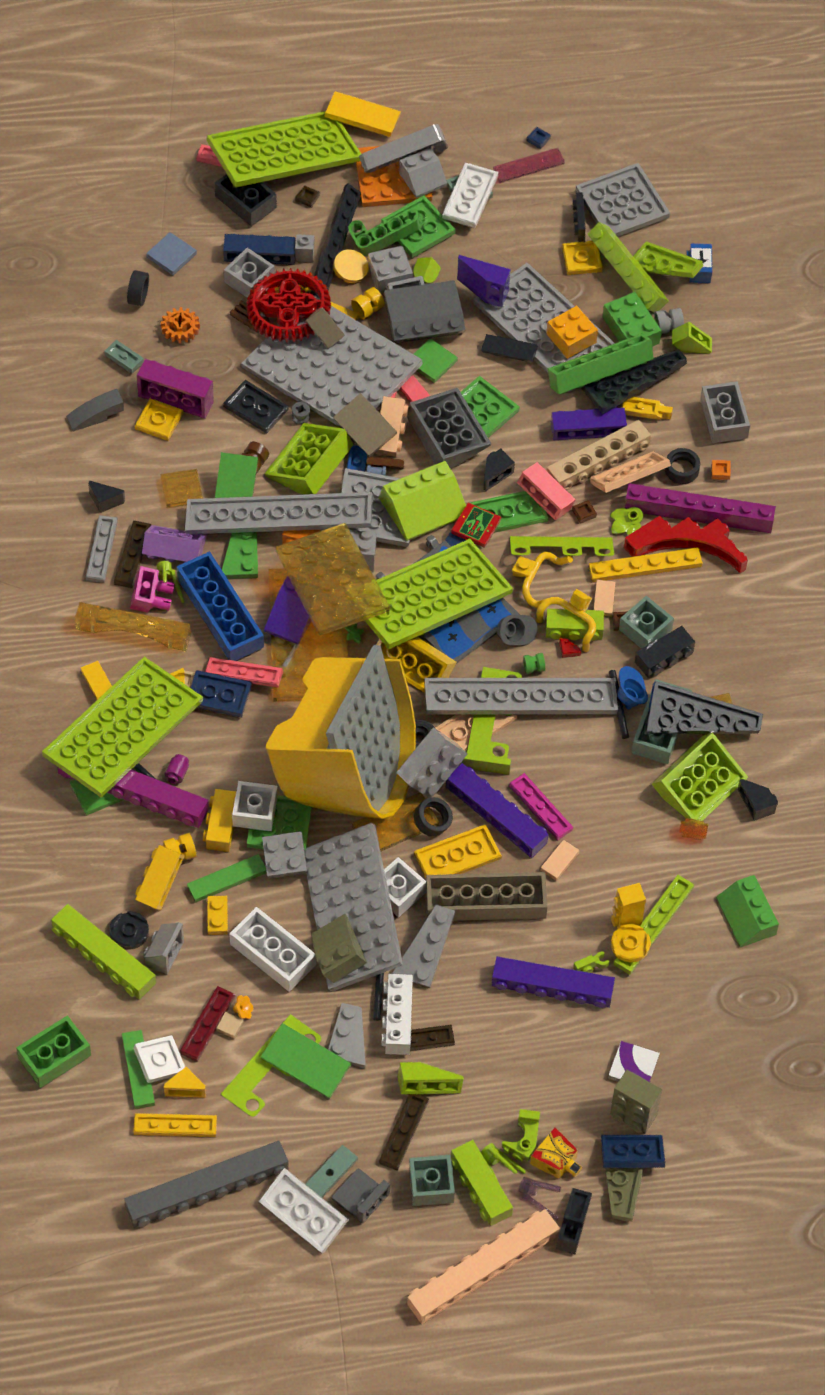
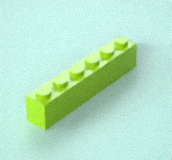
[587,222,669,312]
[51,904,156,1000]

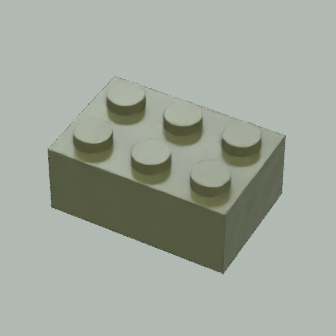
[610,1069,662,1134]

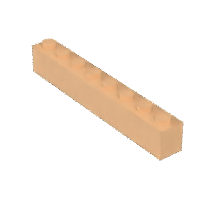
[407,1209,560,1324]

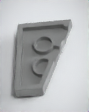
[328,1003,366,1069]

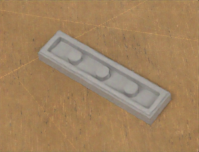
[86,515,118,583]

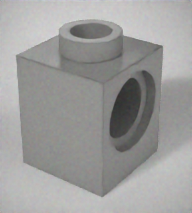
[295,234,314,263]

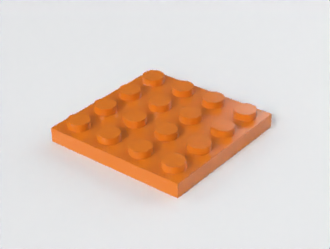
[356,146,432,207]

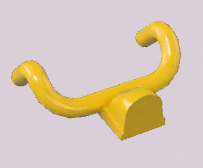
[512,552,573,608]
[536,589,596,652]

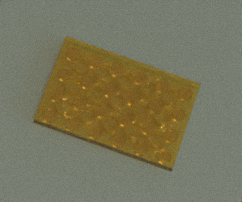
[275,523,390,636]

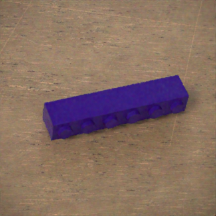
[446,763,549,858]
[492,956,615,1008]

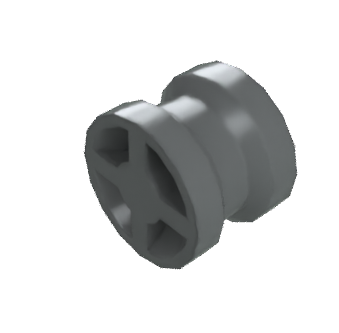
[292,402,310,425]

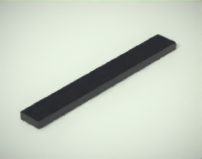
[308,183,361,298]

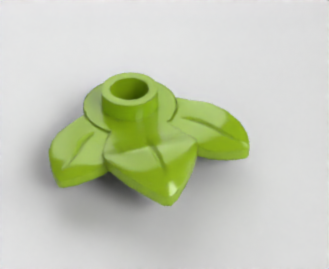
[610,507,643,535]

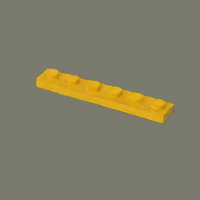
[589,547,703,583]

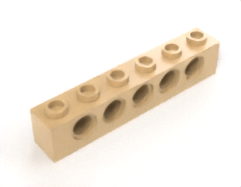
[547,420,651,490]

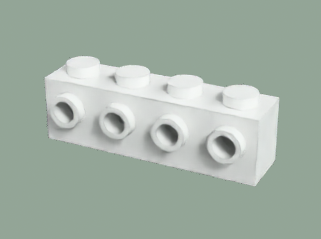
[382,974,413,1055]

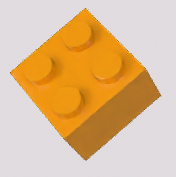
[546,306,598,359]

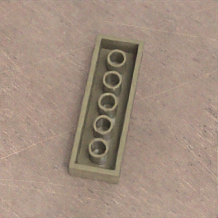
[426,872,548,921]

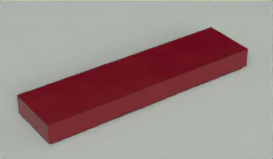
[179,986,235,1062]

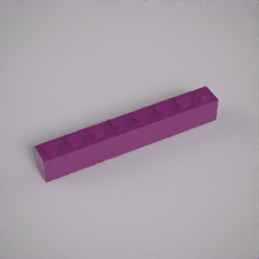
[625,483,776,534]
[57,767,209,828]

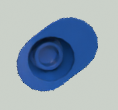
[617,666,648,710]

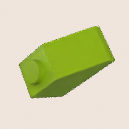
[672,322,712,354]

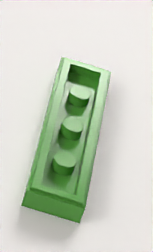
[187,854,267,903]
[122,1030,155,1109]

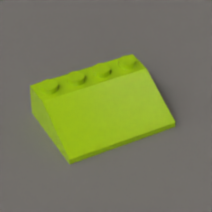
[265,423,354,495]
[378,461,466,541]
[651,733,748,826]

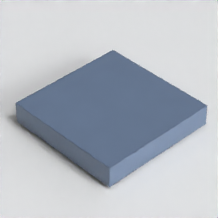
[146,232,197,275]

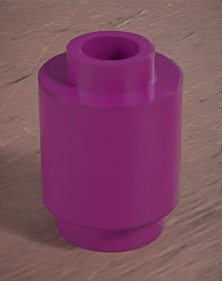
[164,754,189,784]

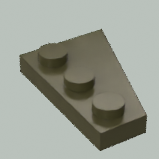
[605,1168,644,1222]

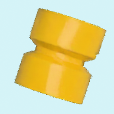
[351,287,385,320]
[163,833,197,860]

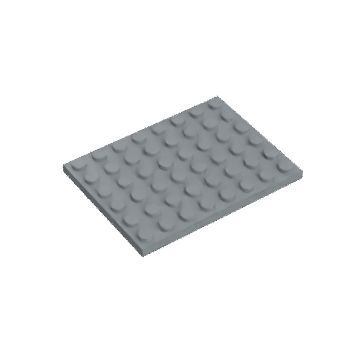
[241,295,423,429]

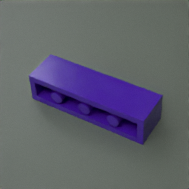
[551,407,627,441]

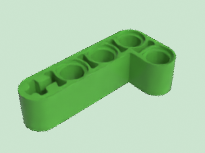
[348,209,422,256]

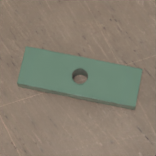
[305,1145,358,1198]

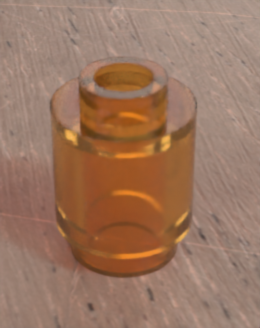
[679,818,708,840]

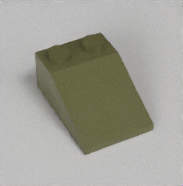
[312,914,367,983]

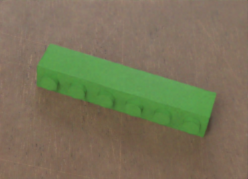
[548,333,654,394]

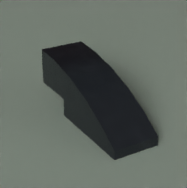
[556,1188,592,1255]

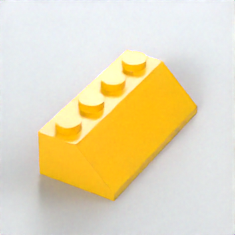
[376,637,457,693]

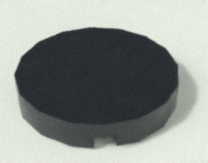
[109,911,149,950]

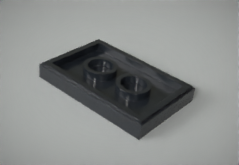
[223,380,289,434]

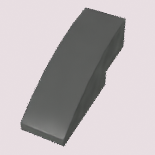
[66,389,124,432]

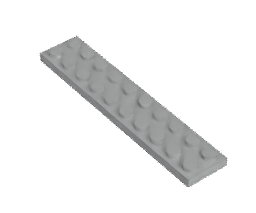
[185,492,373,534]
[424,678,618,714]

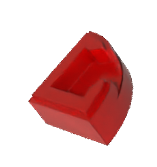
[559,638,581,658]

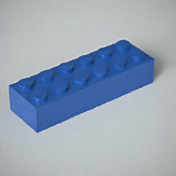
[176,551,264,661]

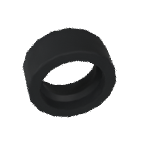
[127,270,149,306]
[665,448,701,484]
[413,797,453,836]

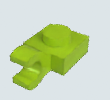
[573,951,609,973]

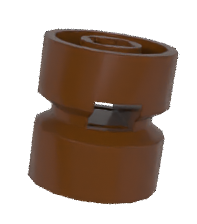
[241,441,270,474]

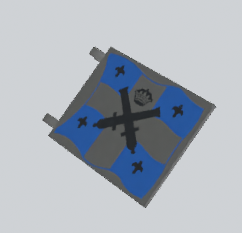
[375,535,520,664]

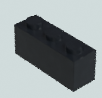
[635,626,695,678]

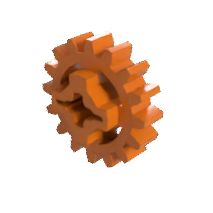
[161,307,200,344]

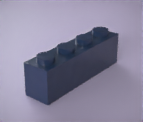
[223,234,296,265]

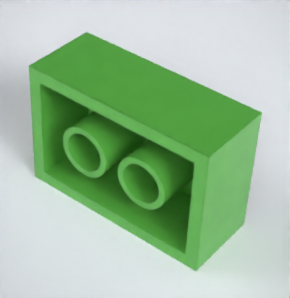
[602,292,662,347]
[16,1015,91,1088]

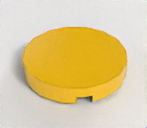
[333,249,369,284]
[611,924,651,963]

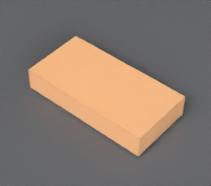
[594,580,615,617]
[541,840,579,881]

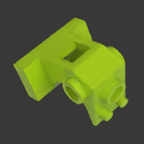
[502,1109,540,1162]

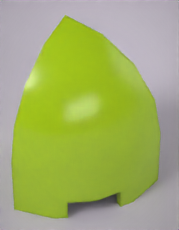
[413,257,441,283]

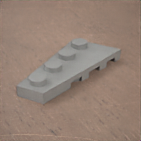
[392,905,456,987]

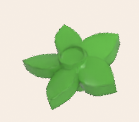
[344,621,364,643]

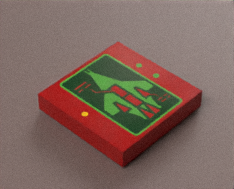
[451,503,501,548]

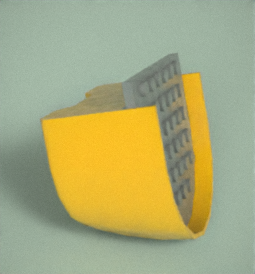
[266,645,416,819]

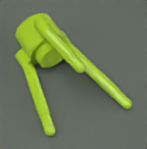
[155,561,185,603]
[481,1143,526,1183]

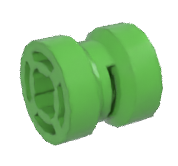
[523,653,546,674]

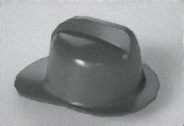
[494,615,538,645]

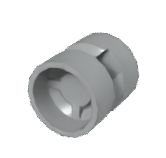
[654,308,684,334]

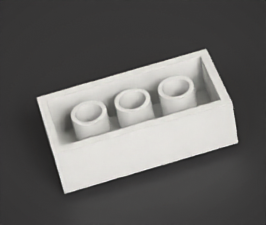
[229,907,316,992]

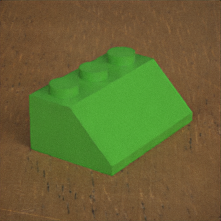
[716,875,779,948]

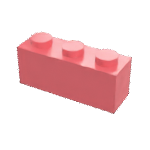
[517,462,576,521]

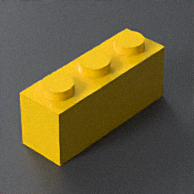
[203,789,236,852]
[135,845,185,910]
[611,883,646,929]

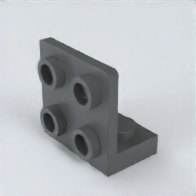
[332,1169,390,1223]

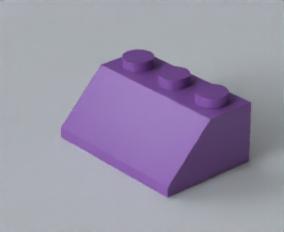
[142,525,207,563]

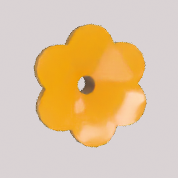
[233,995,253,1019]

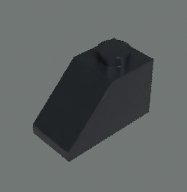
[483,448,515,491]
[737,779,778,821]

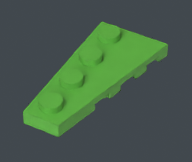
[222,532,258,579]

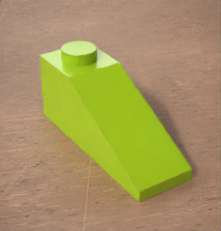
[397,1062,464,1094]

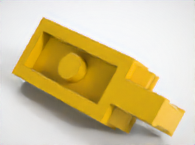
[622,397,673,420]

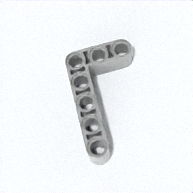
[359,124,448,173]

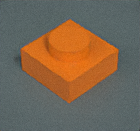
[711,460,731,480]

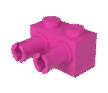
[130,566,174,613]

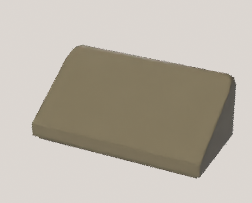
[305,308,345,348]

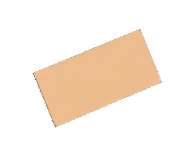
[589,451,671,493]
[435,714,517,752]

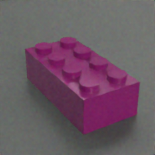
[137,359,214,419]

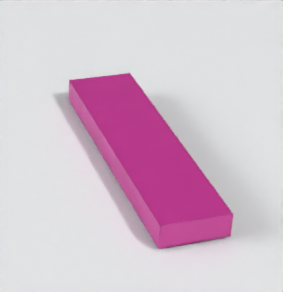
[509,773,573,841]

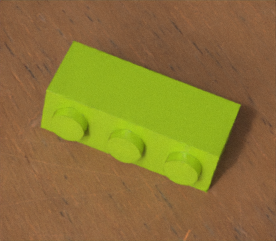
[546,608,604,641]

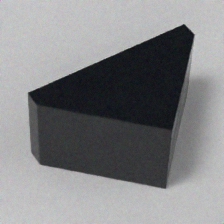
[88,480,125,513]

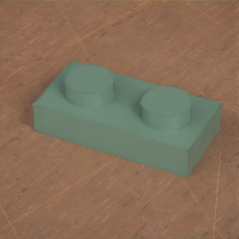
[104,340,144,374]

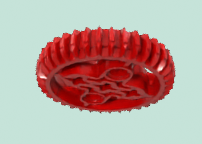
[246,268,331,343]

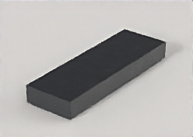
[481,334,538,363]

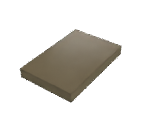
[333,393,397,457]

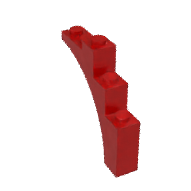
[624,515,748,573]

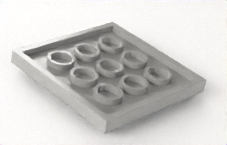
[575,163,670,237]
[338,468,410,547]

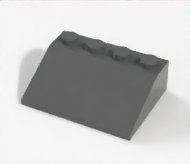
[384,280,465,344]
[407,387,491,468]

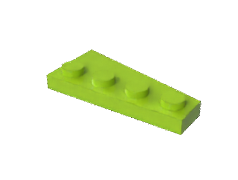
[633,241,704,278]

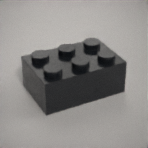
[214,174,277,226]

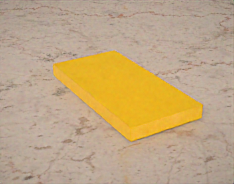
[325,91,401,137]
[414,824,502,878]

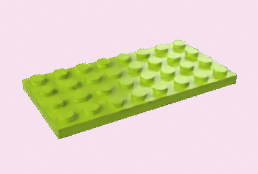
[206,111,361,187]
[346,539,513,649]
[42,656,203,798]

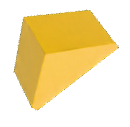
[164,1066,206,1098]

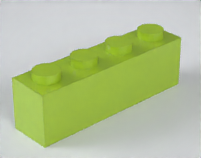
[451,1140,513,1226]

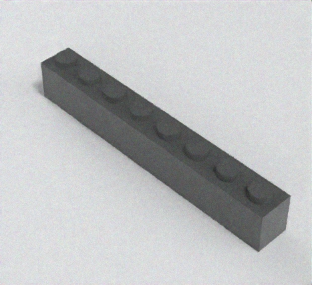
[124,1140,289,1228]

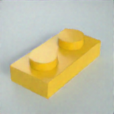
[208,896,228,935]

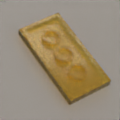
[352,792,439,852]

